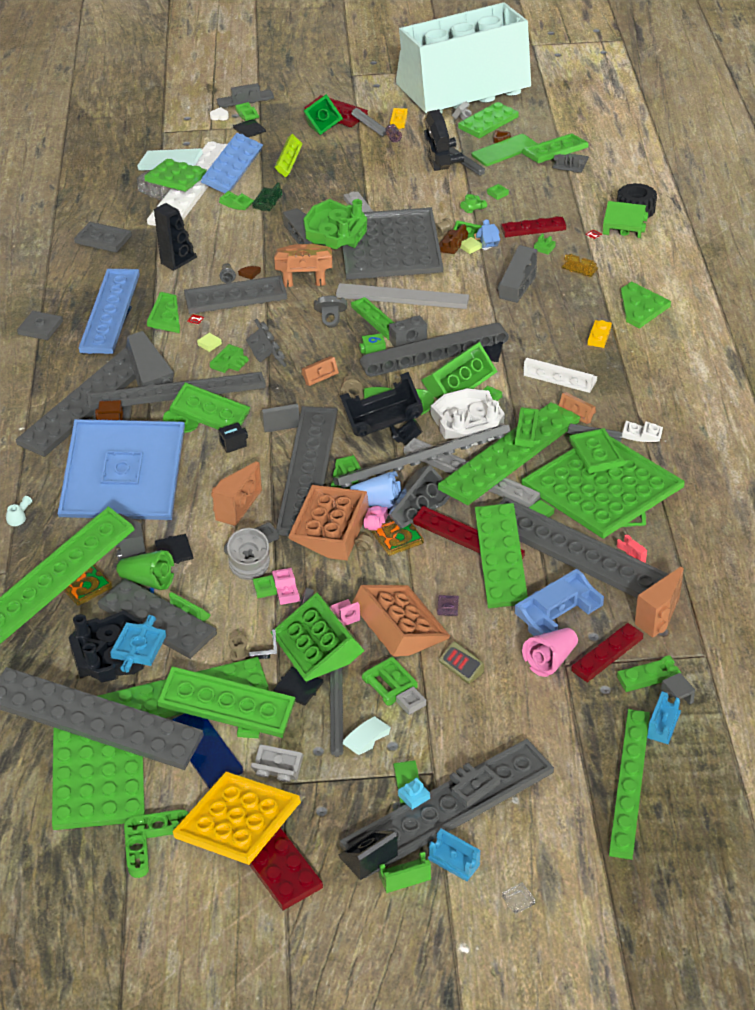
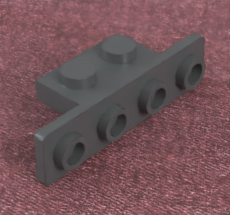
[216,83,274,108]
[246,318,287,367]

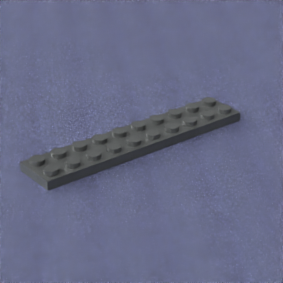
[16,347,136,457]
[276,406,338,536]
[498,497,669,598]
[0,667,203,770]
[340,739,554,878]

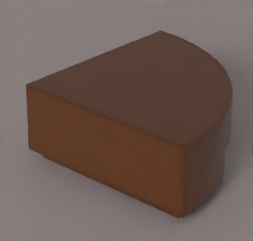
[238,266,261,280]

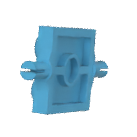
[110,615,166,673]

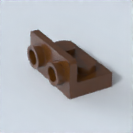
[439,224,468,254]

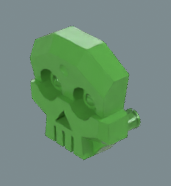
[304,199,367,249]

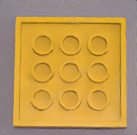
[173,772,301,865]

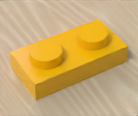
[390,108,408,129]
[588,320,612,348]

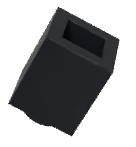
[218,422,248,453]

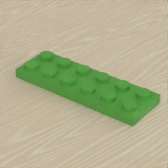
[475,503,528,608]
[158,666,295,738]

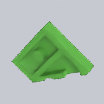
[331,455,361,489]

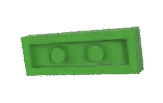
[515,407,539,447]

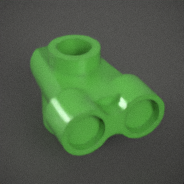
[460,194,487,213]

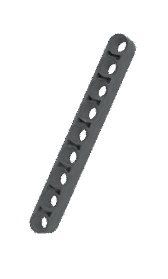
[360,323,509,377]

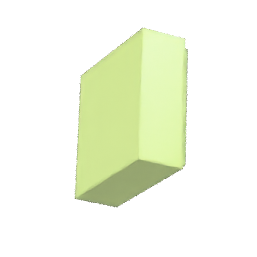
[460,237,482,254]
[197,333,222,352]

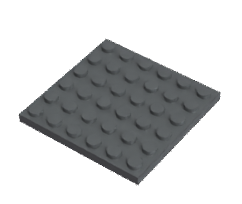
[342,207,444,280]

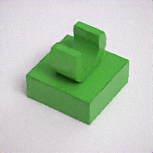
[534,234,556,255]

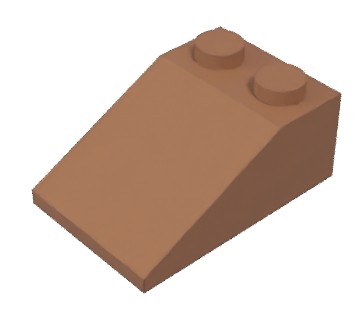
[211,461,262,526]
[635,566,684,638]

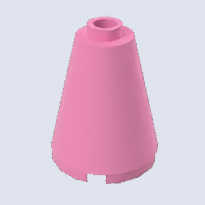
[522,628,578,677]

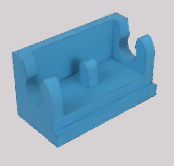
[647,692,681,745]
[428,829,480,882]

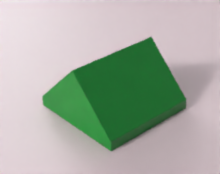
[303,94,343,135]

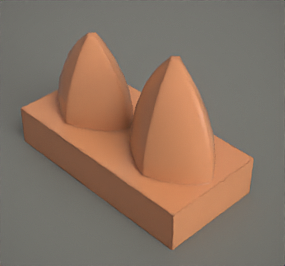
[301,356,339,386]
[559,392,596,424]

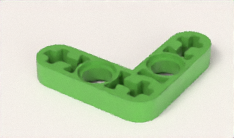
[124,810,189,878]

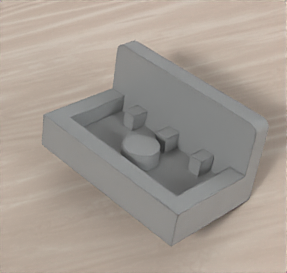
[251,744,304,782]

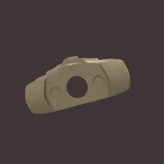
[338,375,364,406]

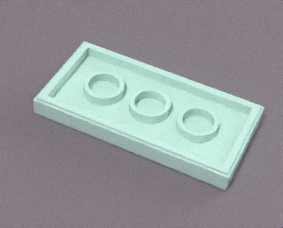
[137,148,203,170]

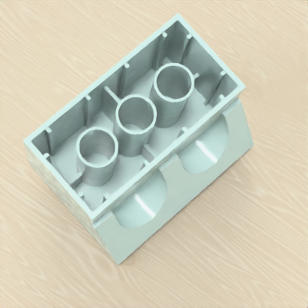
[396,2,531,113]

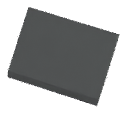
[260,404,299,433]

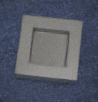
[396,687,426,715]

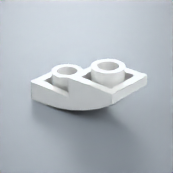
[622,421,663,442]

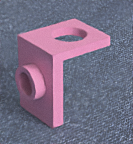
[330,599,360,626]

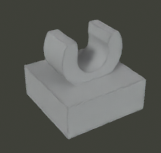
[452,101,472,120]

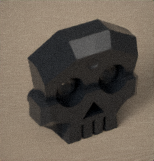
[423,109,464,171]
[68,610,145,683]

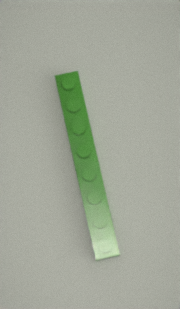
[609,709,650,860]

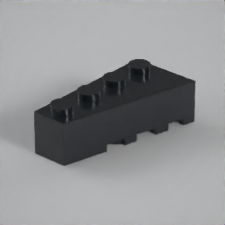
[154,203,197,271]

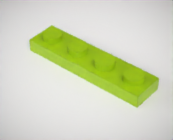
[274,134,303,177]

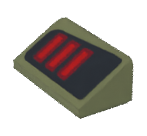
[439,641,484,684]

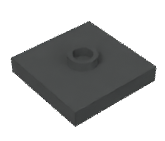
[17,311,63,340]

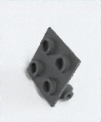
[552,153,589,173]

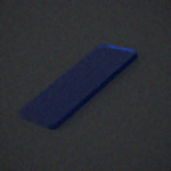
[172,713,243,788]

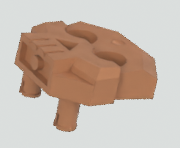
[274,244,333,287]

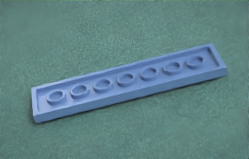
[79,269,140,354]

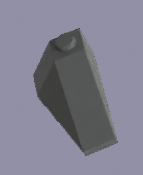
[388,464,451,529]

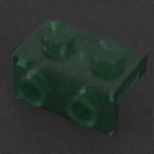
[252,182,283,211]

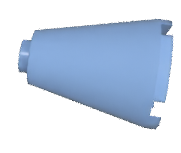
[350,471,401,509]

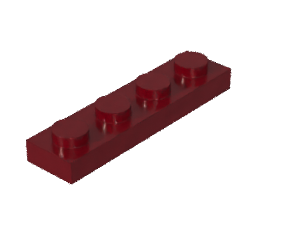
[501,216,566,238]
[572,623,644,683]

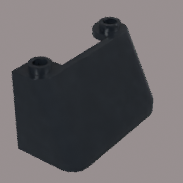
[340,372,423,437]

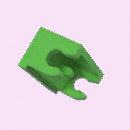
[379,852,431,893]

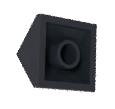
[338,830,398,880]

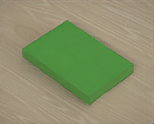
[569,428,625,473]

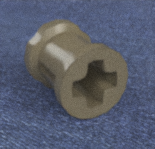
[435,218,454,237]
[228,635,249,662]

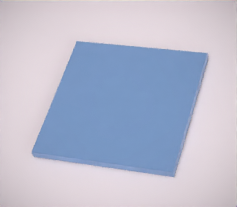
[58,419,185,520]

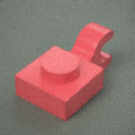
[617,534,647,563]

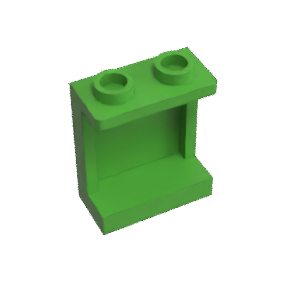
[603,201,648,238]

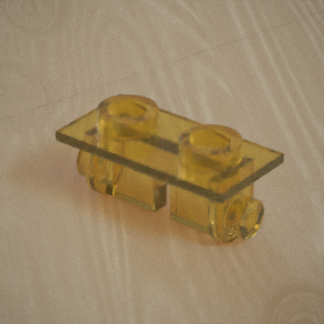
[562,254,598,277]

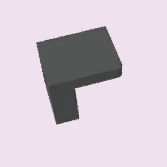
[660,673,695,705]

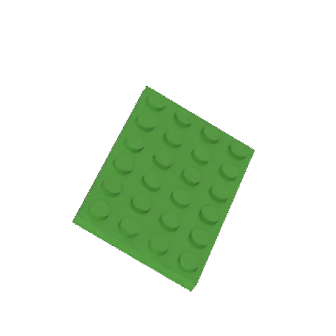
[52,704,145,830]

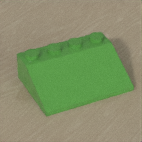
[270,592,365,681]

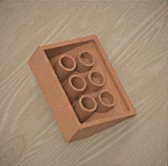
[289,485,369,561]
[352,585,450,657]

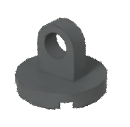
[314,295,347,328]

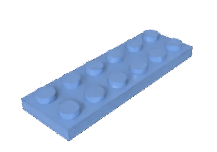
[201,133,263,193]

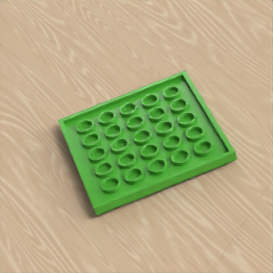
[522,436,684,539]

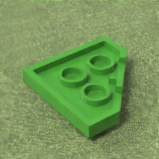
[621,281,671,329]

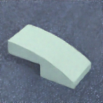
[343,716,391,755]

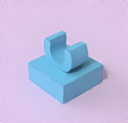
[398,778,430,810]

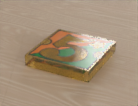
[371,520,424,556]
[63,565,112,606]

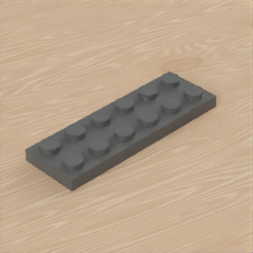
[184,275,287,314]
[98,578,217,659]

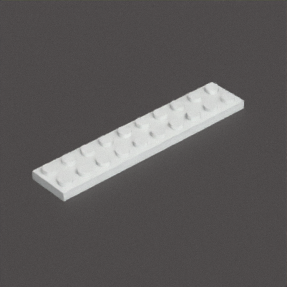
[147,142,228,226]

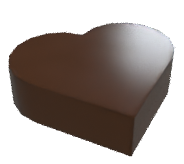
[493,130,511,143]

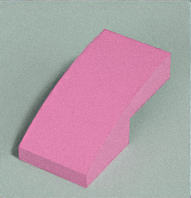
[272,568,300,605]

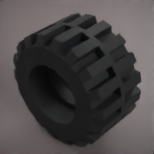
[617,183,657,218]

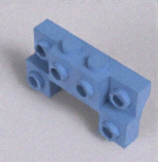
[515,569,604,636]

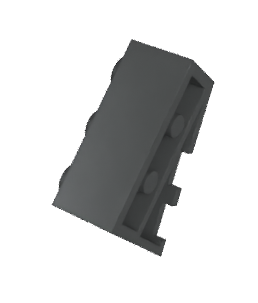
[498,245,538,303]

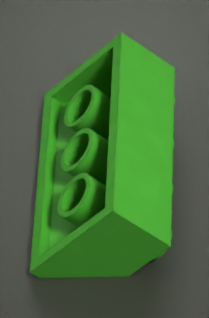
[422,342,498,399]

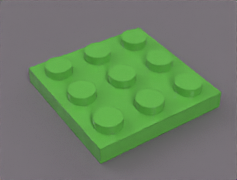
[145,159,207,192]

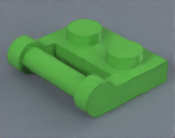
[362,657,418,706]

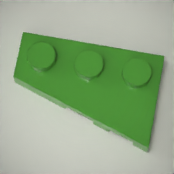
[147,292,180,333]

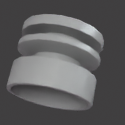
[227,528,270,580]

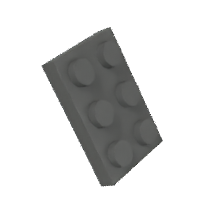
[74,222,132,252]

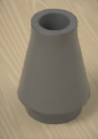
[220,263,236,283]

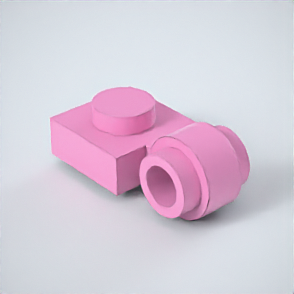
[364,506,388,531]

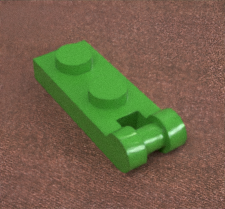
[617,655,681,692]

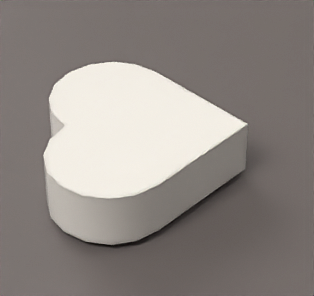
[210,107,229,121]

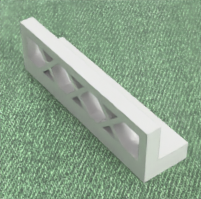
[524,358,597,393]

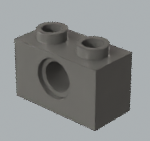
[389,315,427,347]

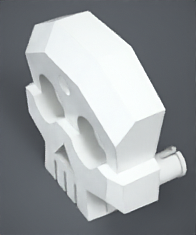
[431,389,505,446]

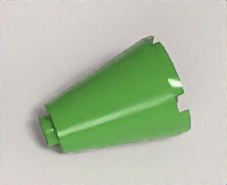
[116,550,174,590]

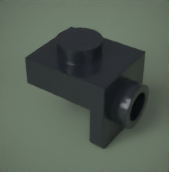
[390,419,422,445]

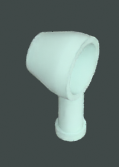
[6,496,32,526]

